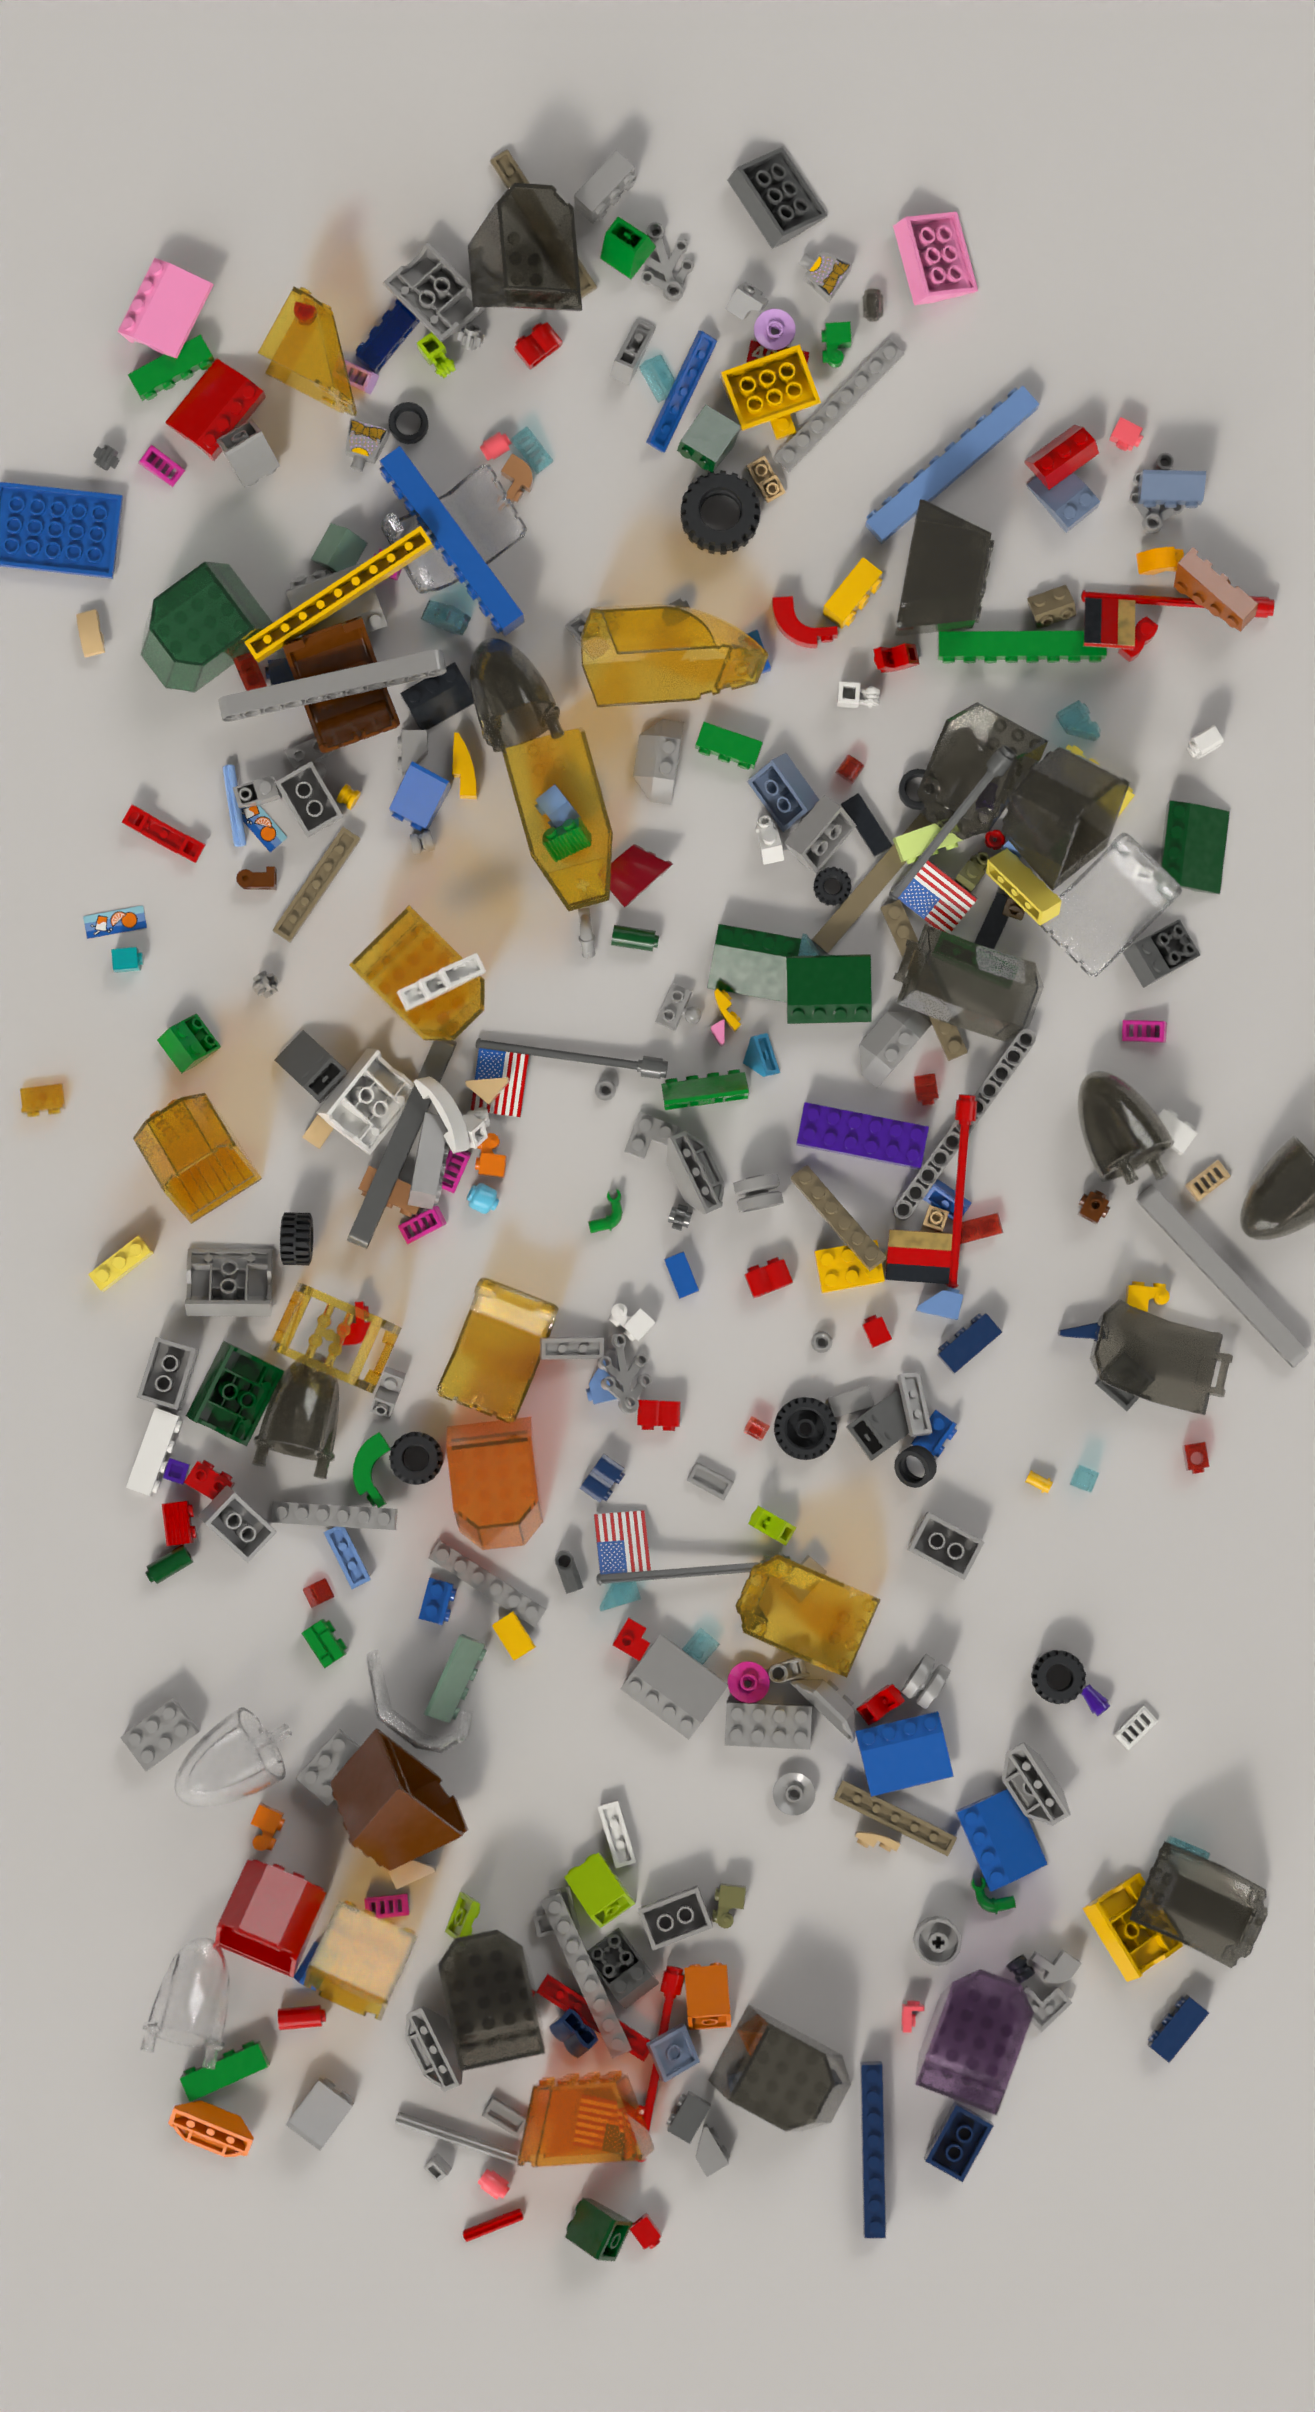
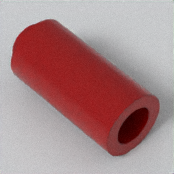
[278,2005,326,2030]

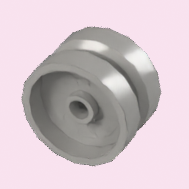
[733,1174,784,1212]
[901,1654,951,1709]
[913,1916,962,1966]

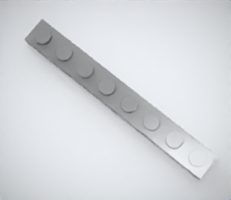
[774,339,904,473]
[541,1893,632,2059]

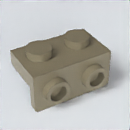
[1027,585,1076,629]

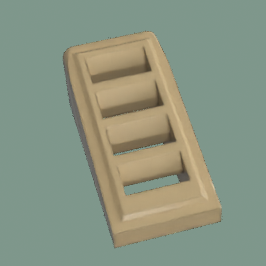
[1184,1160,1231,1202]

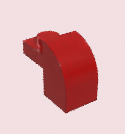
[873,643,920,673]
[339,1301,374,1346]
[856,1684,905,1726]

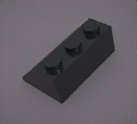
[400,662,476,730]

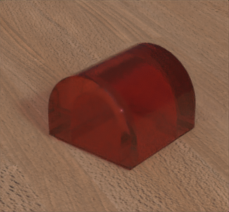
[294,301,317,326]
[835,755,865,784]
[743,1416,770,1441]

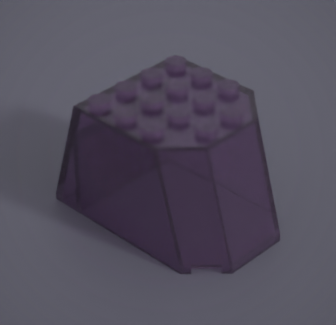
[915,1969,1034,2115]

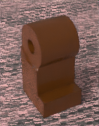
[236,866,277,890]

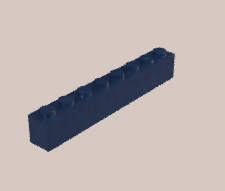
[860,2061,886,2238]

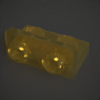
[20,1083,66,1117]

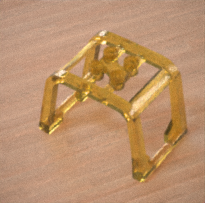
[269,1282,402,1393]

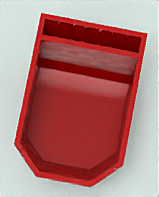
[215,1859,327,1978]

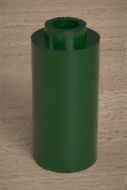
[611,925,659,952]
[145,1544,194,1584]

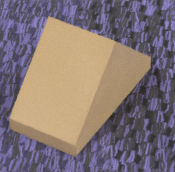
[465,1077,509,1105]

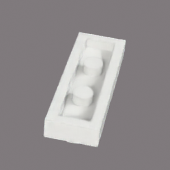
[598,1800,636,1868]

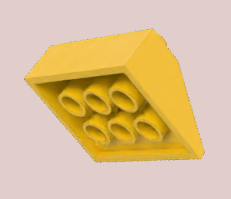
[721,344,821,431]

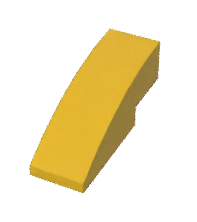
[452,732,477,799]

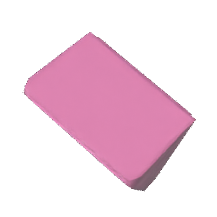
[710,1019,725,1047]

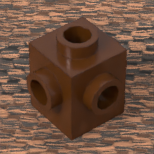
[1077,1190,1110,1224]

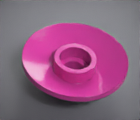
[727,1661,770,1703]

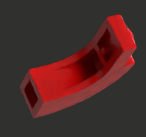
[772,596,838,648]

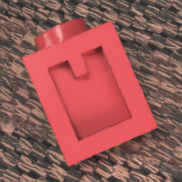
[901,2000,925,2033]

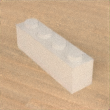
[126,1408,183,1496]

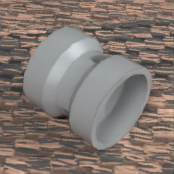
[409,830,435,855]

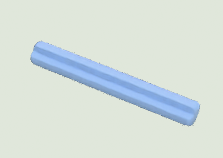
[223,765,246,847]

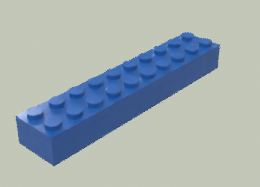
[379,446,525,637]

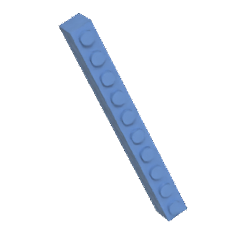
[865,386,1039,544]

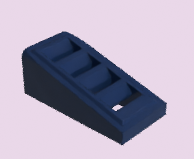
[1058,1322,1104,1339]

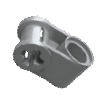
[768,1655,810,1683]

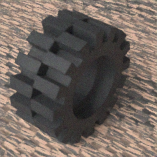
[813,866,852,906]

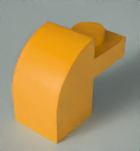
[1136,547,1184,575]

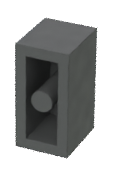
[666,2091,711,2144]

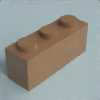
[358,1166,421,1217]

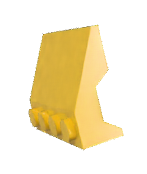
[1082,1872,1184,1982]

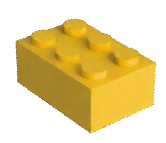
[823,557,883,629]
[814,1240,885,1294]

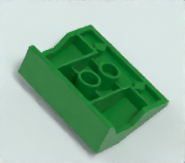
[661,1069,749,1110]

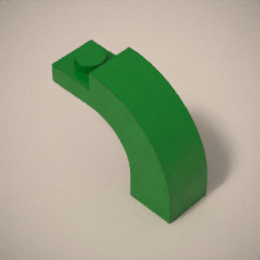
[353,1432,391,1508]

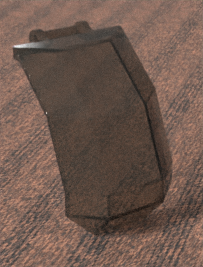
[893,924,1044,1042]
[1090,1300,1233,1415]

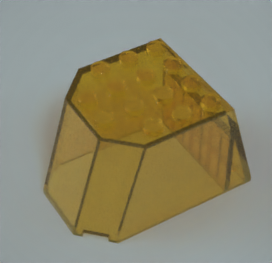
[349,905,485,1040]
[133,1093,262,1224]
[303,1900,418,2021]

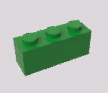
[695,721,763,770]

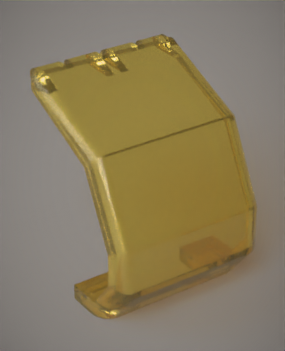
[436,1278,559,1424]

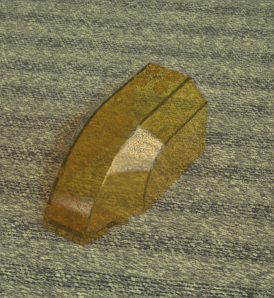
[581,604,769,708]
[501,727,613,912]

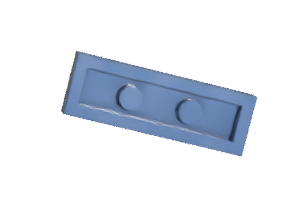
[324,1527,371,1589]

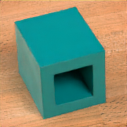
[111,947,144,973]

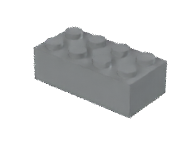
[407,1112,449,1209]
[725,1702,812,1750]

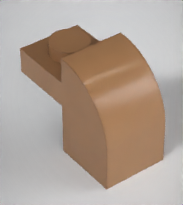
[501,454,533,506]

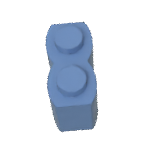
[535,784,581,828]

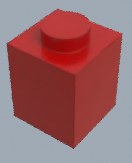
[862,1314,892,1348]
[630,2213,662,2250]

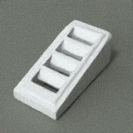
[1113,1705,1158,1750]

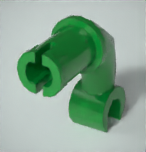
[588,1189,623,1233]
[970,1877,1016,1915]

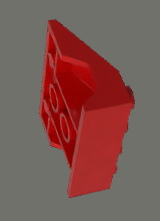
[165,358,266,461]

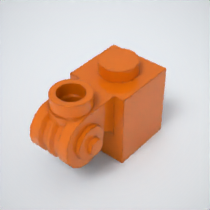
[475,1133,507,1178]
[251,1803,285,1851]

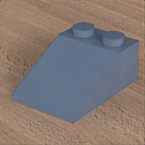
[1026,473,1100,533]

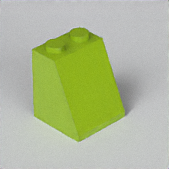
[564,1852,635,1928]

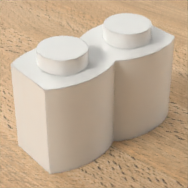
[1187,725,1224,759]

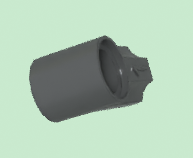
[555,1550,584,1594]

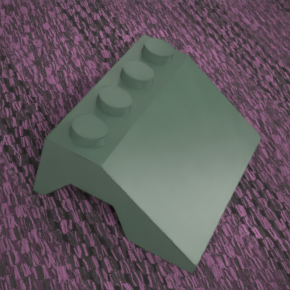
[424,1634,487,1723]

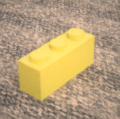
[88,1235,154,1292]

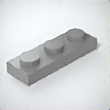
[540,1337,604,1360]
[897,1372,932,1437]

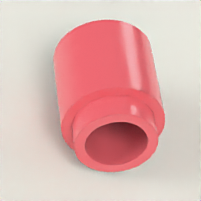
[480,432,511,461]
[477,2169,510,2200]

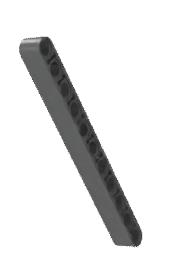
[347,1034,457,1249]

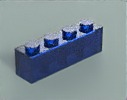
[355,298,420,374]

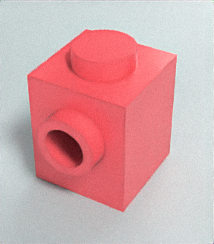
[1109,417,1144,451]

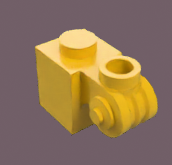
[1125,1281,1170,1313]

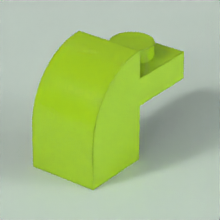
[748,1506,796,1546]

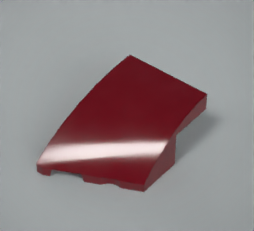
[598,844,673,908]

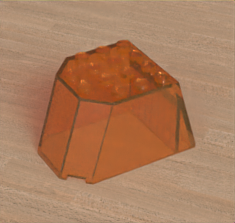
[446,1417,543,1550]
[517,2070,654,2167]

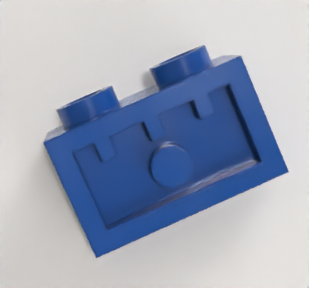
[911,1410,957,1457]
[418,1577,457,1625]

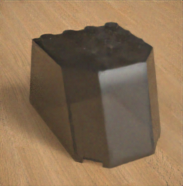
[468,183,582,311]
[895,499,994,636]
[1001,747,1130,891]
[438,1929,545,2072]
[708,2004,851,2131]

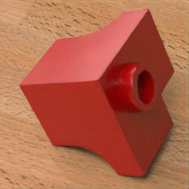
[613,1617,650,1661]

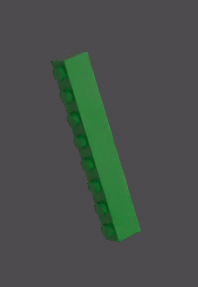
[937,631,1107,664]

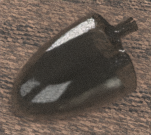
[470,638,564,752]
[1078,1071,1174,1185]
[1240,1136,1315,1240]
[252,1352,339,1479]

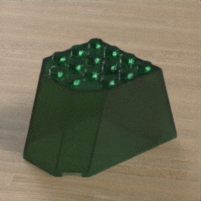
[140,562,273,693]

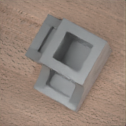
[725,282,769,320]

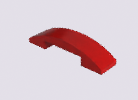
[122,804,206,863]

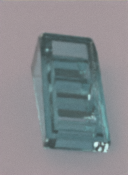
[511,427,553,474]

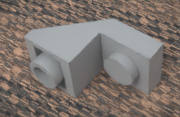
[370,1366,406,1419]

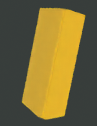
[492,1611,536,1660]

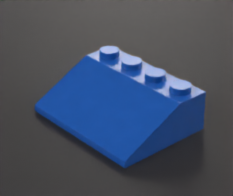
[855,1711,954,1797]
[955,1789,1048,1891]

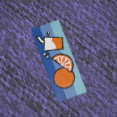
[241,805,288,853]
[83,905,147,939]

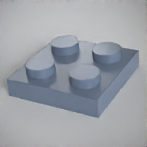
[646,2023,700,2082]

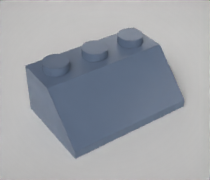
[1138,470,1206,508]
[747,753,819,832]

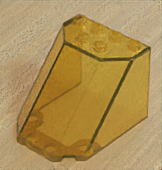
[258,287,357,417]
[735,1554,881,1678]

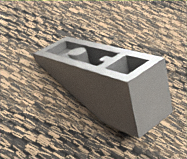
[610,319,656,385]

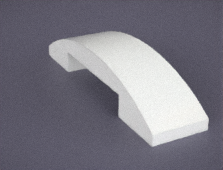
[413,1076,470,1153]

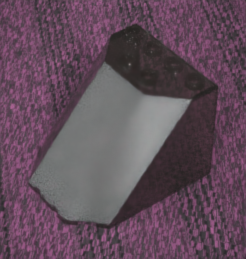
[917,702,1048,840]
[1129,1841,1268,1968]

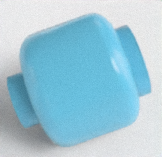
[466,1183,499,1214]

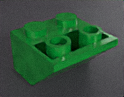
[600,216,656,280]
[157,1013,221,1074]

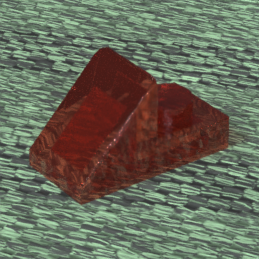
[233,652,267,691]

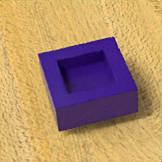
[163,1458,190,1485]

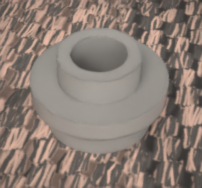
[595,1079,616,1101]
[811,1332,832,1353]

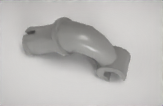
[578,907,596,958]

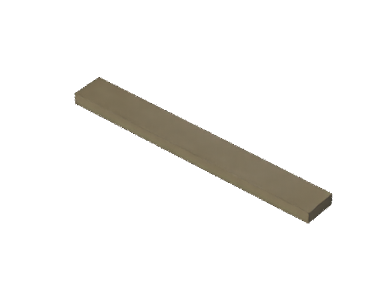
[490,149,597,299]
[812,813,933,954]

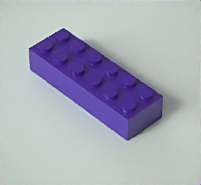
[796,1102,929,1170]

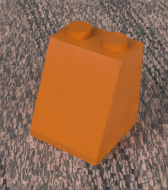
[684,1963,731,2030]

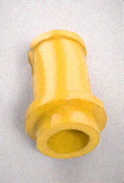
[1025,1470,1053,1493]

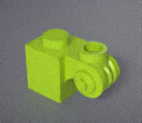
[417,332,456,378]

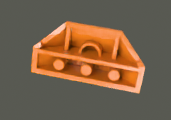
[168,2100,254,2157]

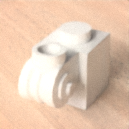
[837,681,880,708]
[755,815,784,865]
[462,1107,490,1149]
[608,1303,656,1342]

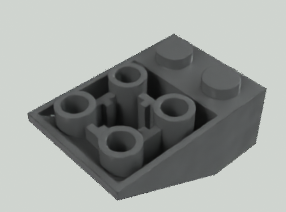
[1122,919,1200,988]
[275,1030,348,1103]
[846,1390,909,1461]
[587,1927,659,2009]

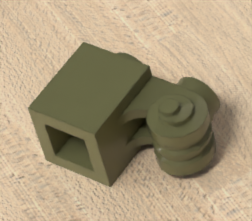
[954,852,989,892]
[712,1883,746,1929]

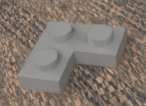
[624,1112,679,1159]
[533,1886,580,1938]
[1012,1986,1072,2032]

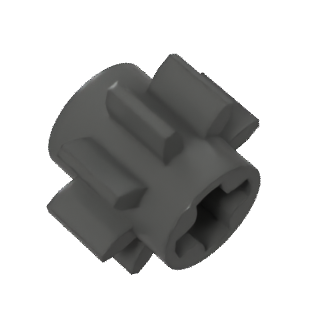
[93,445,120,471]
[668,1204,692,1231]

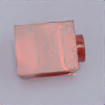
[913,1073,939,1106]
[1182,1442,1209,1474]

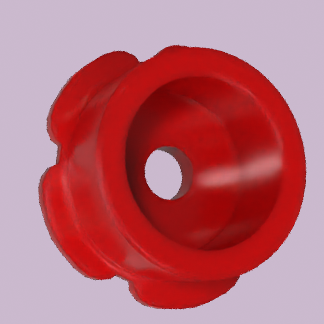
[985,829,1005,850]

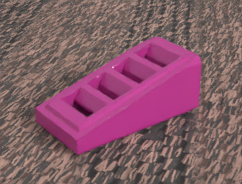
[138,445,185,487]
[1122,1020,1167,1043]
[442,1149,472,1193]
[398,1206,447,1245]
[364,1894,409,1920]

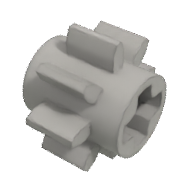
[457,324,485,350]
[253,971,278,998]

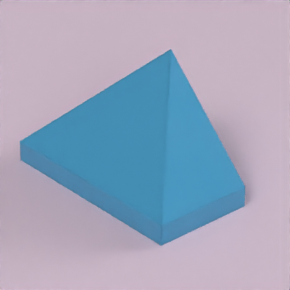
[743,1033,780,1077]

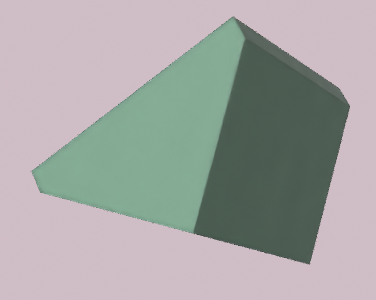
[311,523,368,573]

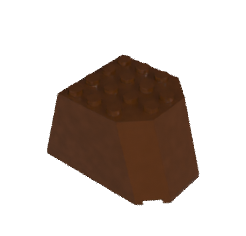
[330,1728,468,1871]

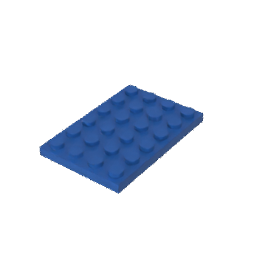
[0,482,123,579]

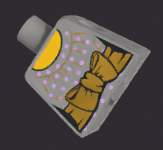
[799,251,852,302]
[346,418,390,472]

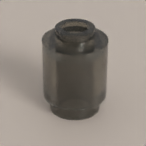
[862,289,884,322]

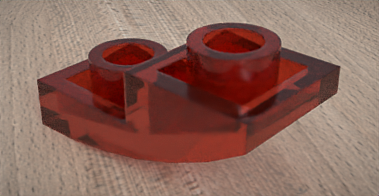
[960,1213,1003,1244]

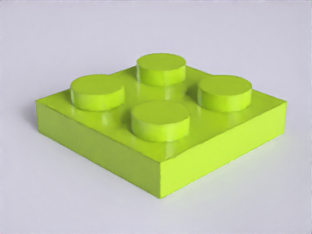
[445,1892,480,1944]

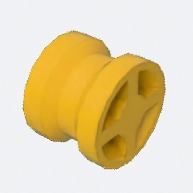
[336,784,361,810]

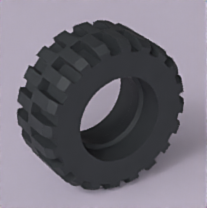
[681,470,760,555]

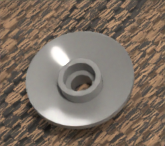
[773,1772,815,1815]

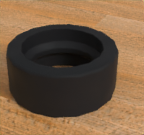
[388,402,429,444]
[898,768,939,810]
[894,1445,937,1488]

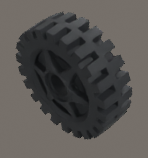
[774,1397,837,1460]

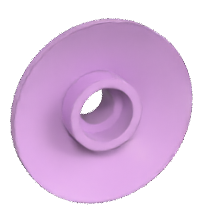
[754,309,796,350]

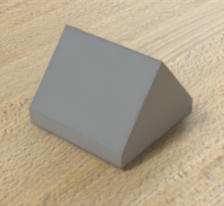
[424,2153,452,2182]

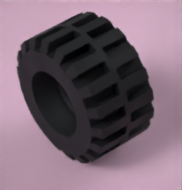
[280,1212,313,1266]
[389,1432,443,1485]
[1031,1650,1086,1704]

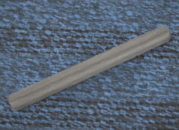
[395,2112,518,2163]

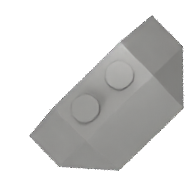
[633,719,684,805]
[859,1011,932,1088]
[666,1131,725,1214]
[790,1679,855,1743]
[1002,1742,1071,1826]
[405,2006,464,2092]

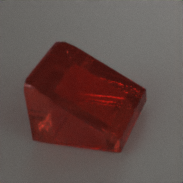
[303,1578,334,1608]

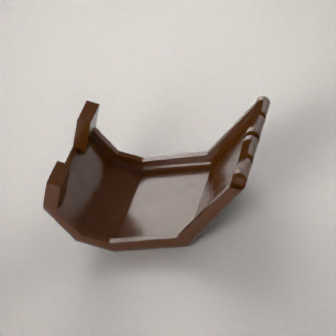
[282,616,400,753]

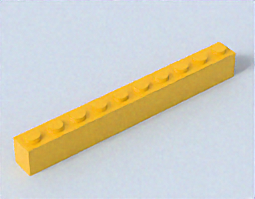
[244,526,434,663]

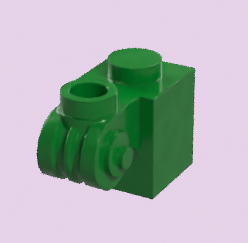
[821,322,852,368]

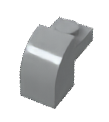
[1031,1949,1082,1983]

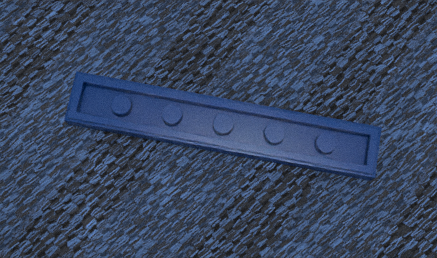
[646,331,718,453]

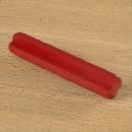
[462,2208,524,2242]

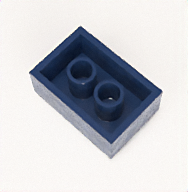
[924,2101,994,2183]

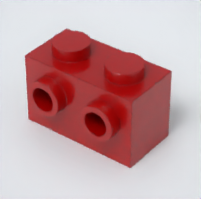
[184,1460,235,1500]

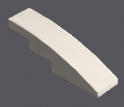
[397,953,486,1011]

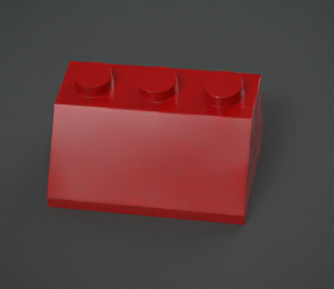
[1024,425,1099,490]

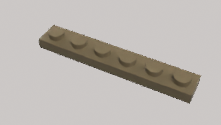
[272,827,361,943]
[791,1165,886,1271]
[833,1780,957,1856]

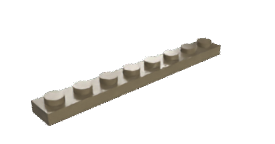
[880,899,968,1061]

